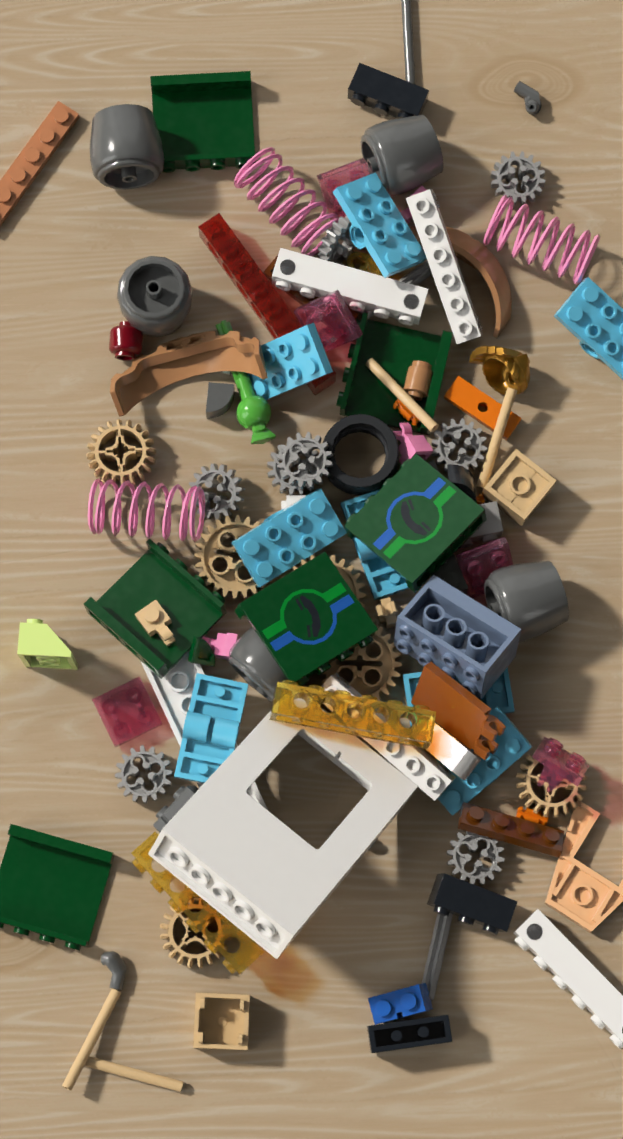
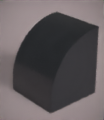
[447,464,477,503]

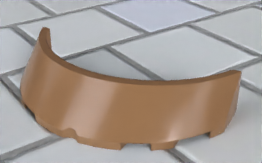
[369,226,512,339]
[110,331,268,417]

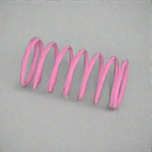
[234,147,339,256]
[483,195,600,285]
[88,478,205,542]

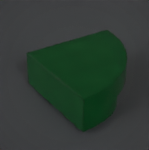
[188,636,215,667]

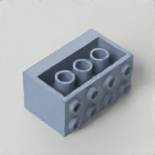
[393,574,521,700]

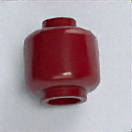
[109,321,143,361]

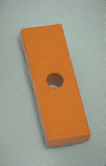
[444,376,522,441]

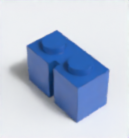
[368,983,433,1025]

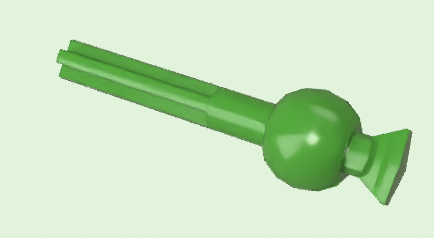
[215,320,276,444]

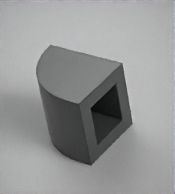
[206,382,235,419]

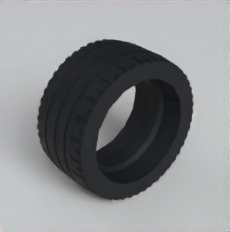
[323,414,399,495]

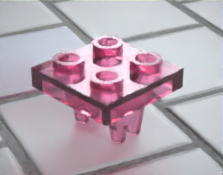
[317,158,370,221]
[294,290,363,352]
[456,537,513,599]
[92,677,163,748]
[532,737,589,792]

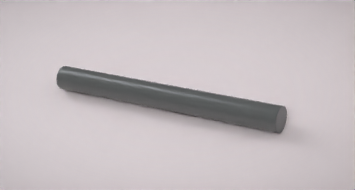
[401,0,416,85]

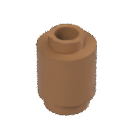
[404,361,433,401]

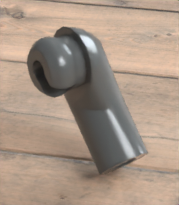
[513,81,542,115]
[101,951,127,990]

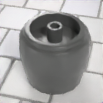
[90,104,164,190]
[360,115,444,196]
[117,256,193,337]
[484,561,569,643]
[228,627,297,703]

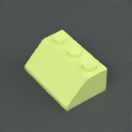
[17,619,78,670]

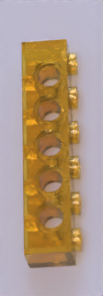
[269,680,436,749]
[131,831,264,976]

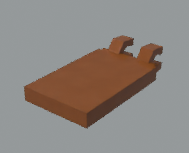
[411,662,506,760]

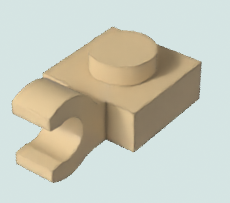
[376,597,398,629]
[135,600,176,646]

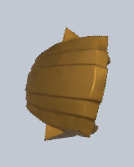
[469,346,530,395]

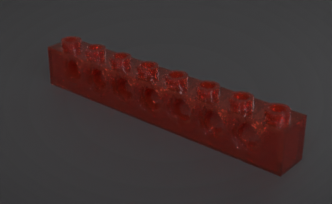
[198,213,336,396]

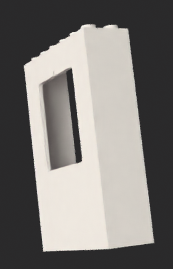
[148,686,418,959]

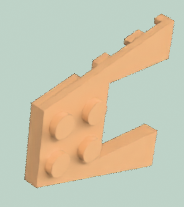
[545,800,623,933]

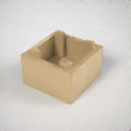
[482,449,557,526]
[193,993,250,1050]

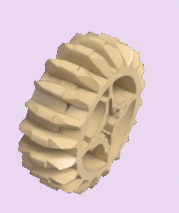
[86,419,156,488]
[516,746,587,818]
[160,896,232,968]

